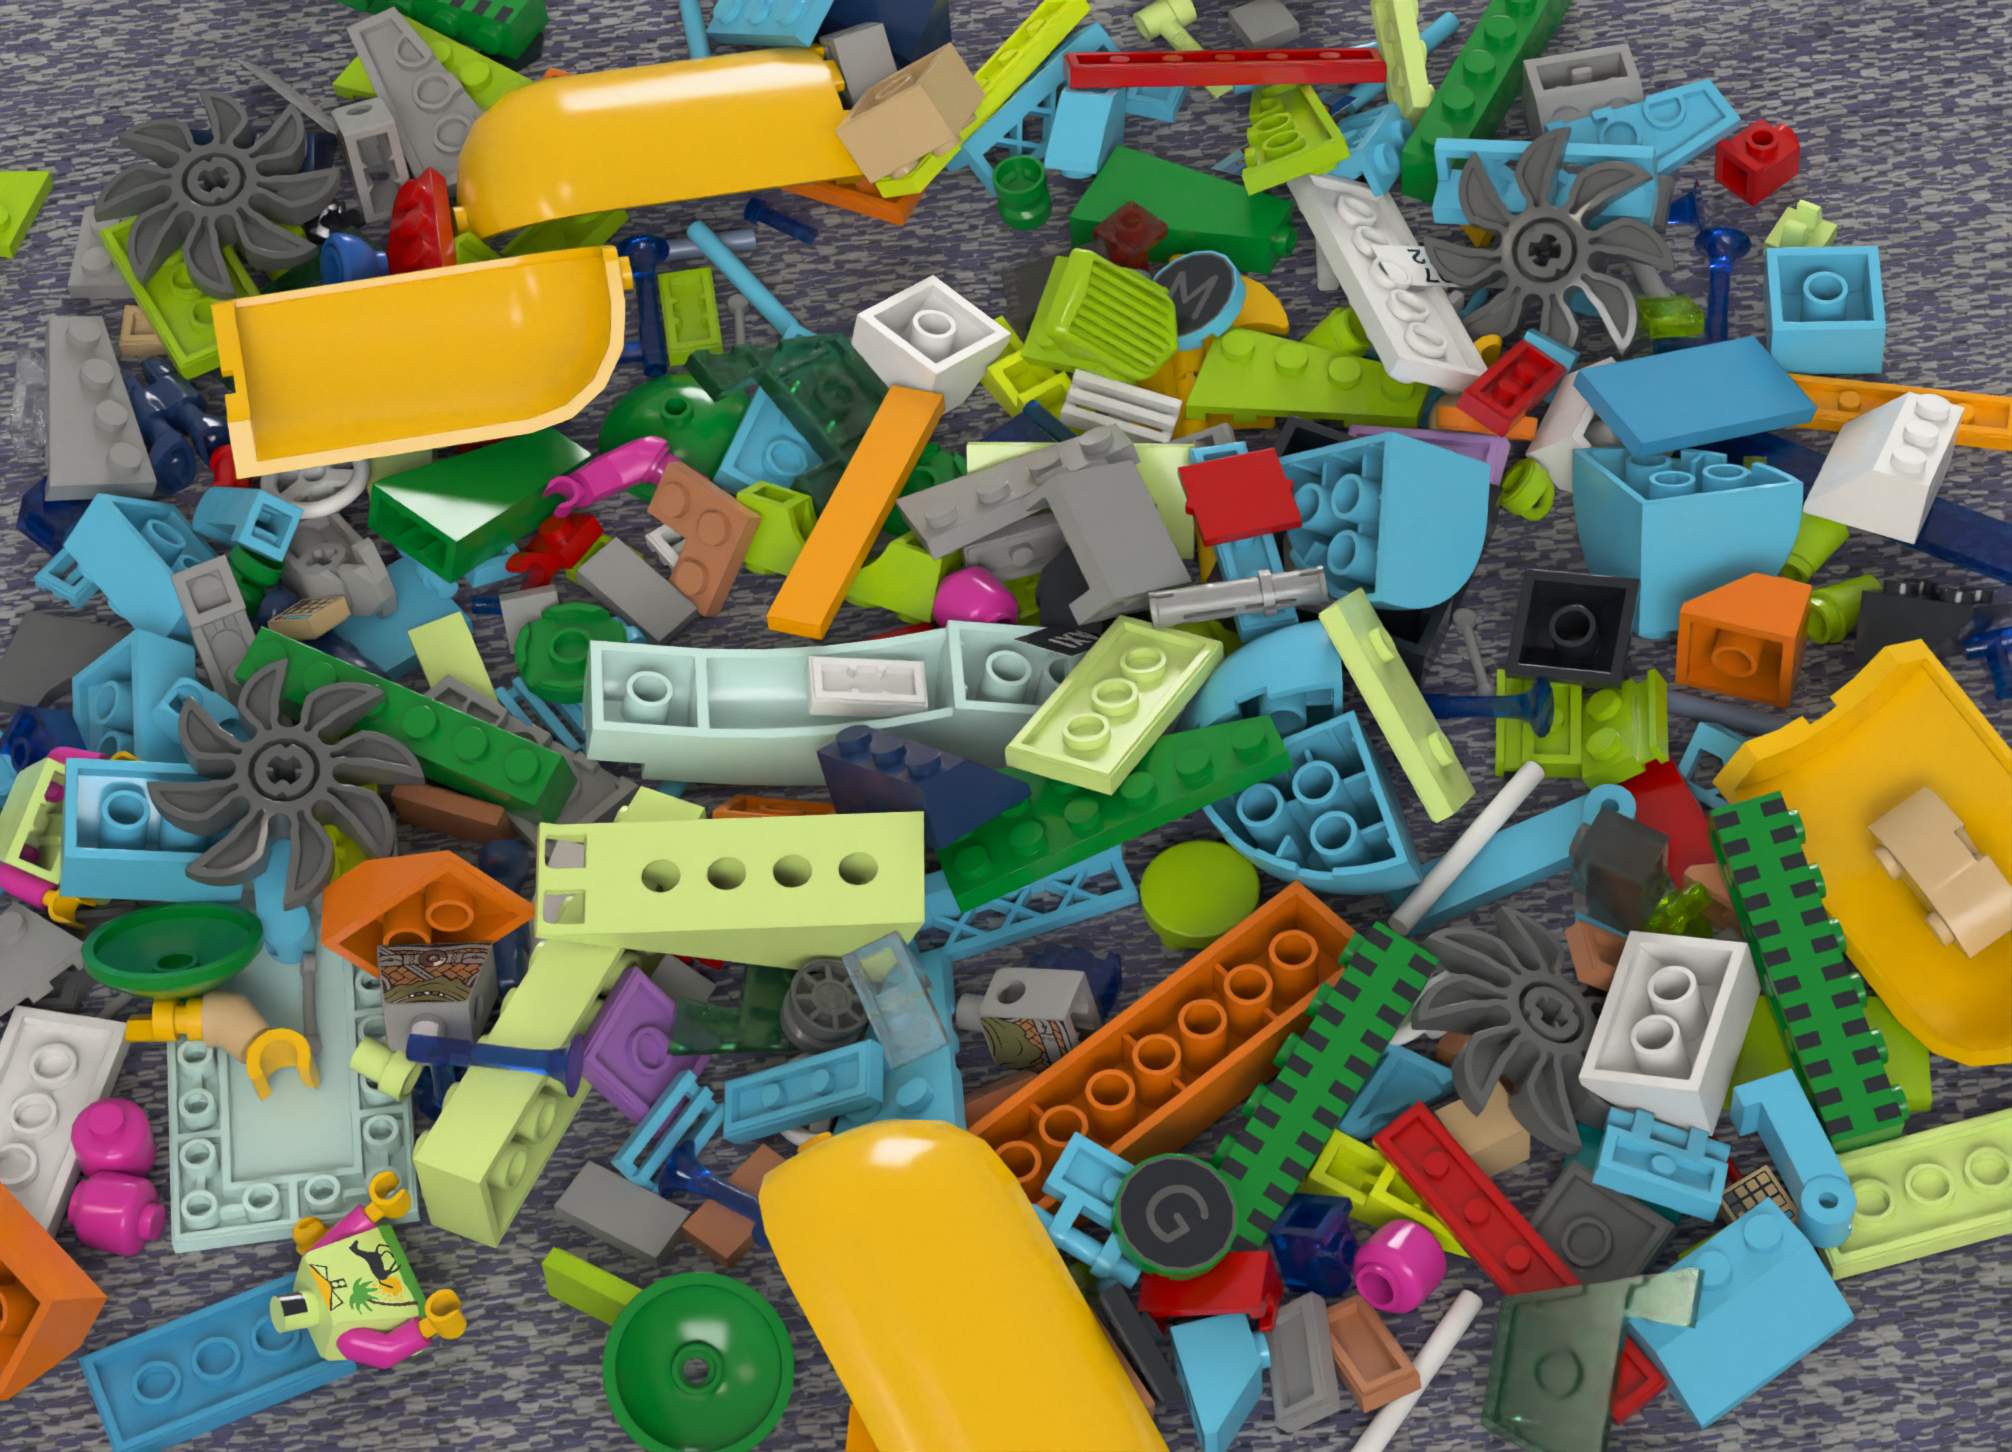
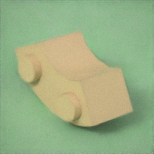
[1867,785,2012,958]

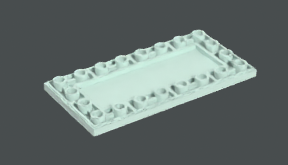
[164,818,421,1254]

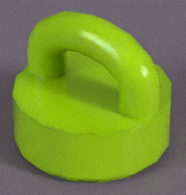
[1499,458,1555,521]

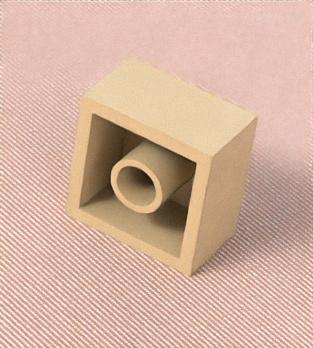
[835,42,986,184]

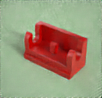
[1136,1251,1284,1335]

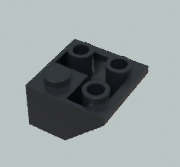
[1853,578,2012,662]

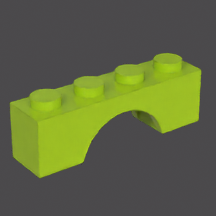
[736,480,962,624]

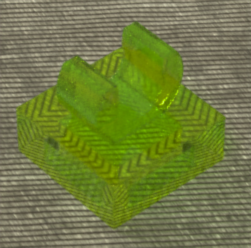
[1636,881,1713,939]

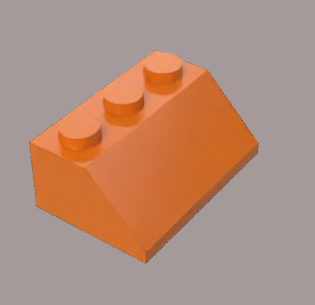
[0,1182,108,1401]

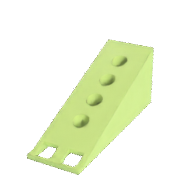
[534,811,925,980]

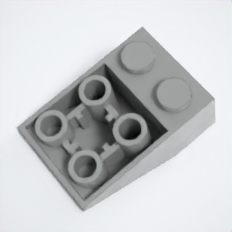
[1522,43,1645,170]

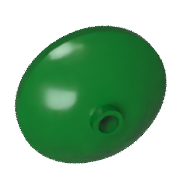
[598,373,752,502]
[81,901,264,1001]
[602,1272,795,1452]

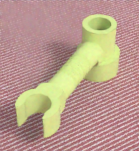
[1133,0,1233,98]
[350,1036,424,1102]

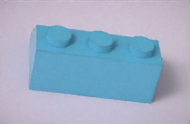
[63,493,258,656]
[72,628,199,764]
[59,758,243,904]
[1616,1197,1854,1430]

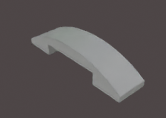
[170,554,294,728]

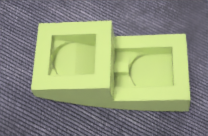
[407,611,499,704]

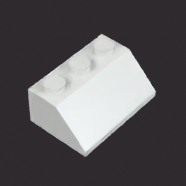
[1803,392,1965,545]
[1578,931,1761,1136]

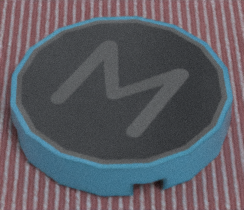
[1152,250,1246,351]

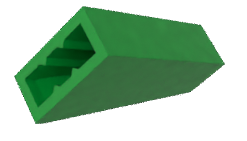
[1069,144,1298,274]
[367,426,592,584]

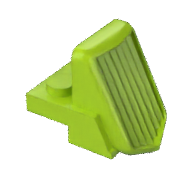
[1020,248,1179,386]

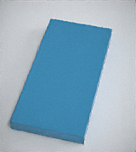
[1573,336,1817,459]
[78,1271,358,1452]

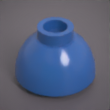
[320,232,389,285]

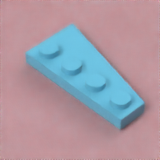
[712,321,840,520]

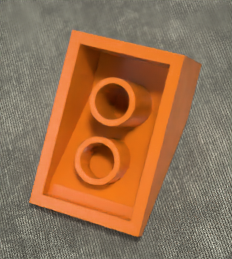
[321,850,535,980]

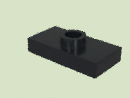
[1085,1277,1184,1403]

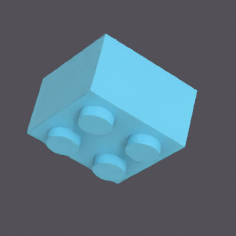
[1762,246,1886,375]

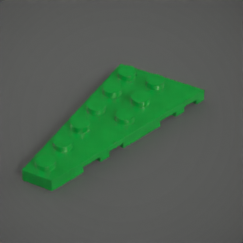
[934,714,1294,914]

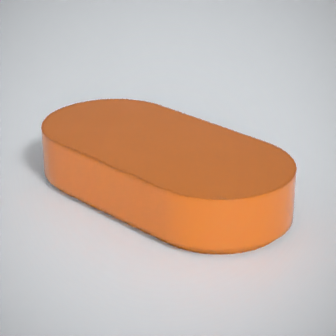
[1435,406,1538,441]

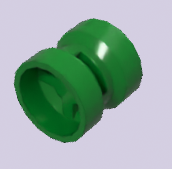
[992,155,1052,230]
[229,544,287,616]

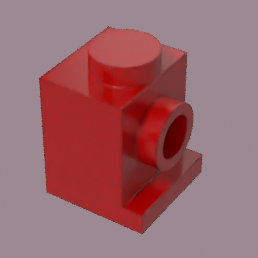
[1714,118,1800,207]

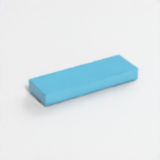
[723,1039,884,1144]

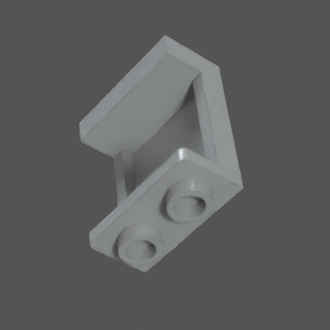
[1021,458,1192,626]

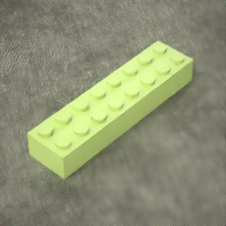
[412,786,707,1248]

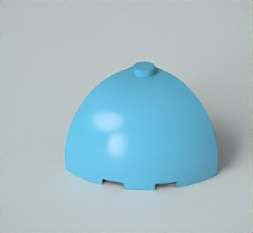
[1278,431,1491,610]
[1572,446,1803,639]
[1173,620,1343,739]
[1202,710,1424,895]

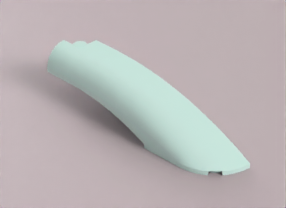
[582,620,1177,786]

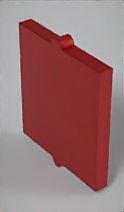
[1177,447,1302,547]

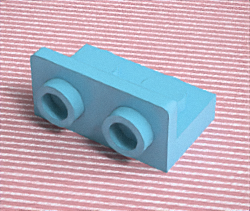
[1327,102,1414,197]

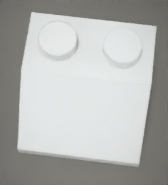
[847,275,1011,415]
[1525,357,1674,493]

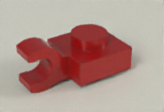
[505,513,604,591]

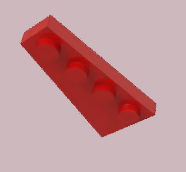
[386,167,457,275]

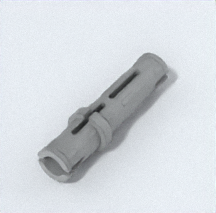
[1148,565,1328,629]

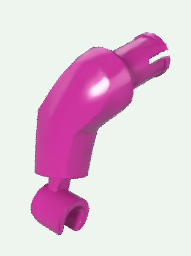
[542,436,710,518]

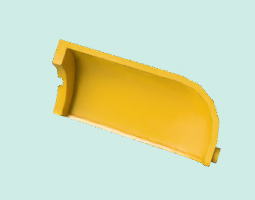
[451,43,865,243]
[211,245,633,479]
[1712,639,2012,1067]
[758,1119,1170,1452]

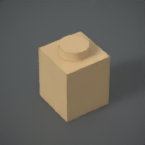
[1434,1081,1531,1178]

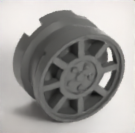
[780,958,874,1055]

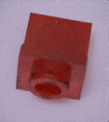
[1093,201,1168,273]

